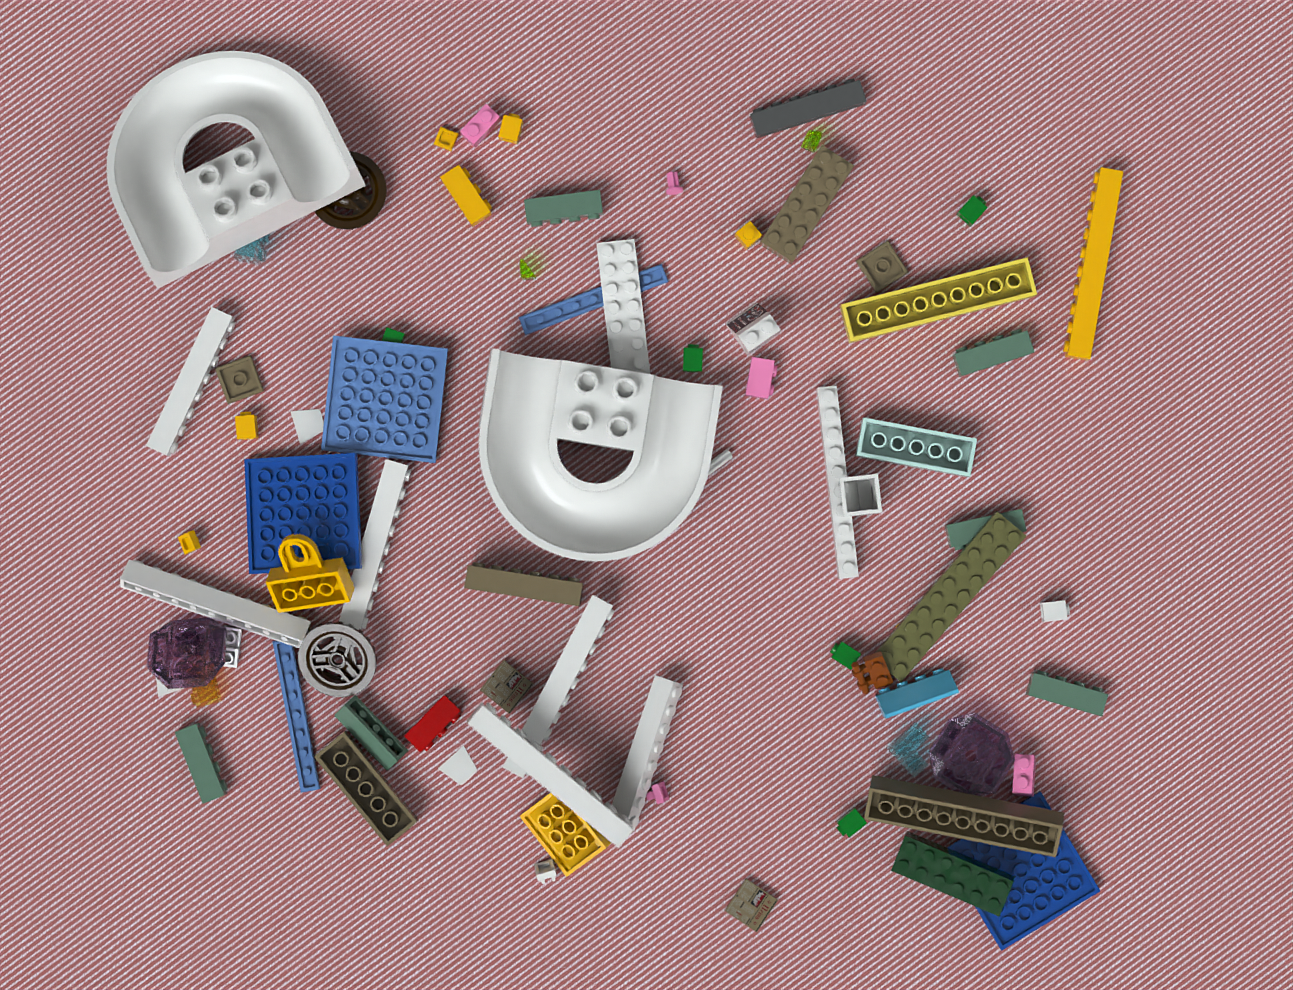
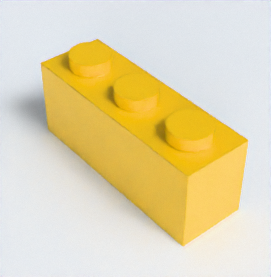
[440,165,492,227]

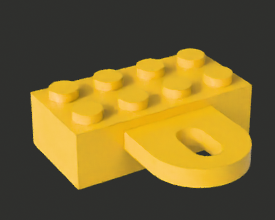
[265,534,355,613]

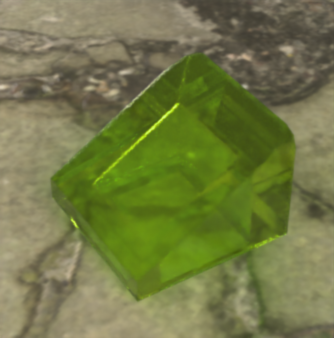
[801,130,822,153]
[519,259,536,280]

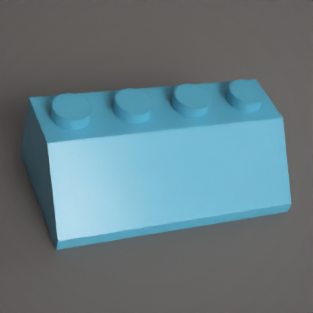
[875,668,959,719]

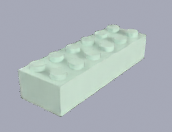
[855,417,977,478]

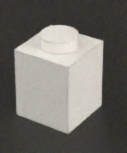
[1040,600,1070,622]

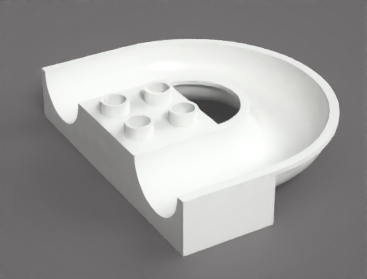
[107,51,366,289]
[478,348,723,561]

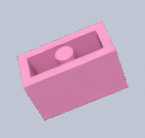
[460,104,501,148]
[745,357,778,400]
[1012,754,1036,797]

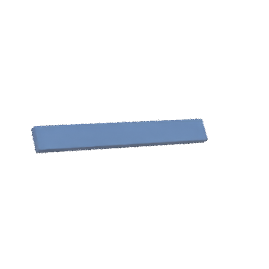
[519,264,668,335]
[272,641,321,793]

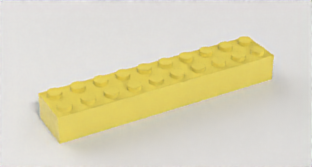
[840,257,1037,344]

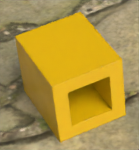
[498,113,523,145]
[735,221,762,250]
[235,412,259,440]

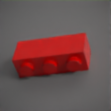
[404,694,462,753]

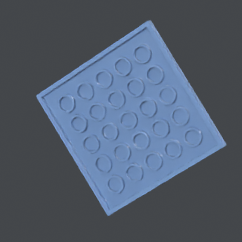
[321,336,448,463]

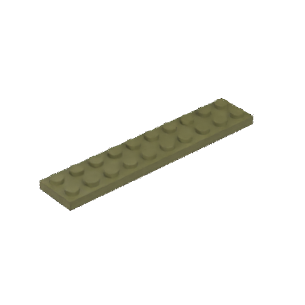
[875,511,1026,682]

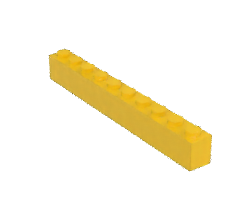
[1063,167,1124,361]

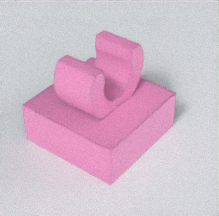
[646,781,670,804]

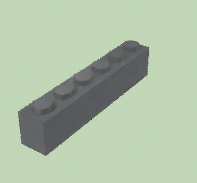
[750,79,867,139]

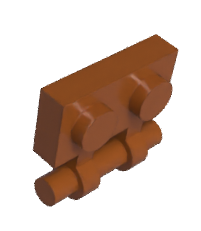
[851,651,894,694]

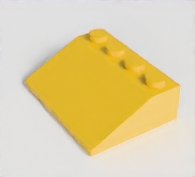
[520,792,612,877]

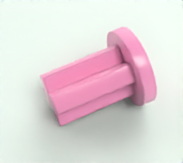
[666,171,683,195]

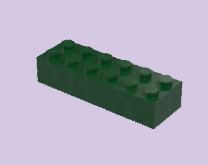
[891,831,1015,916]

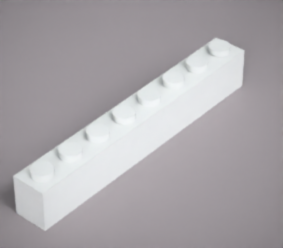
[146,307,236,456]
[612,675,683,831]

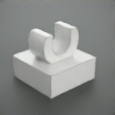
[534,859,557,884]

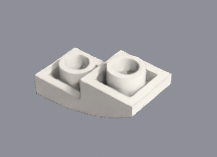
[218,625,242,668]

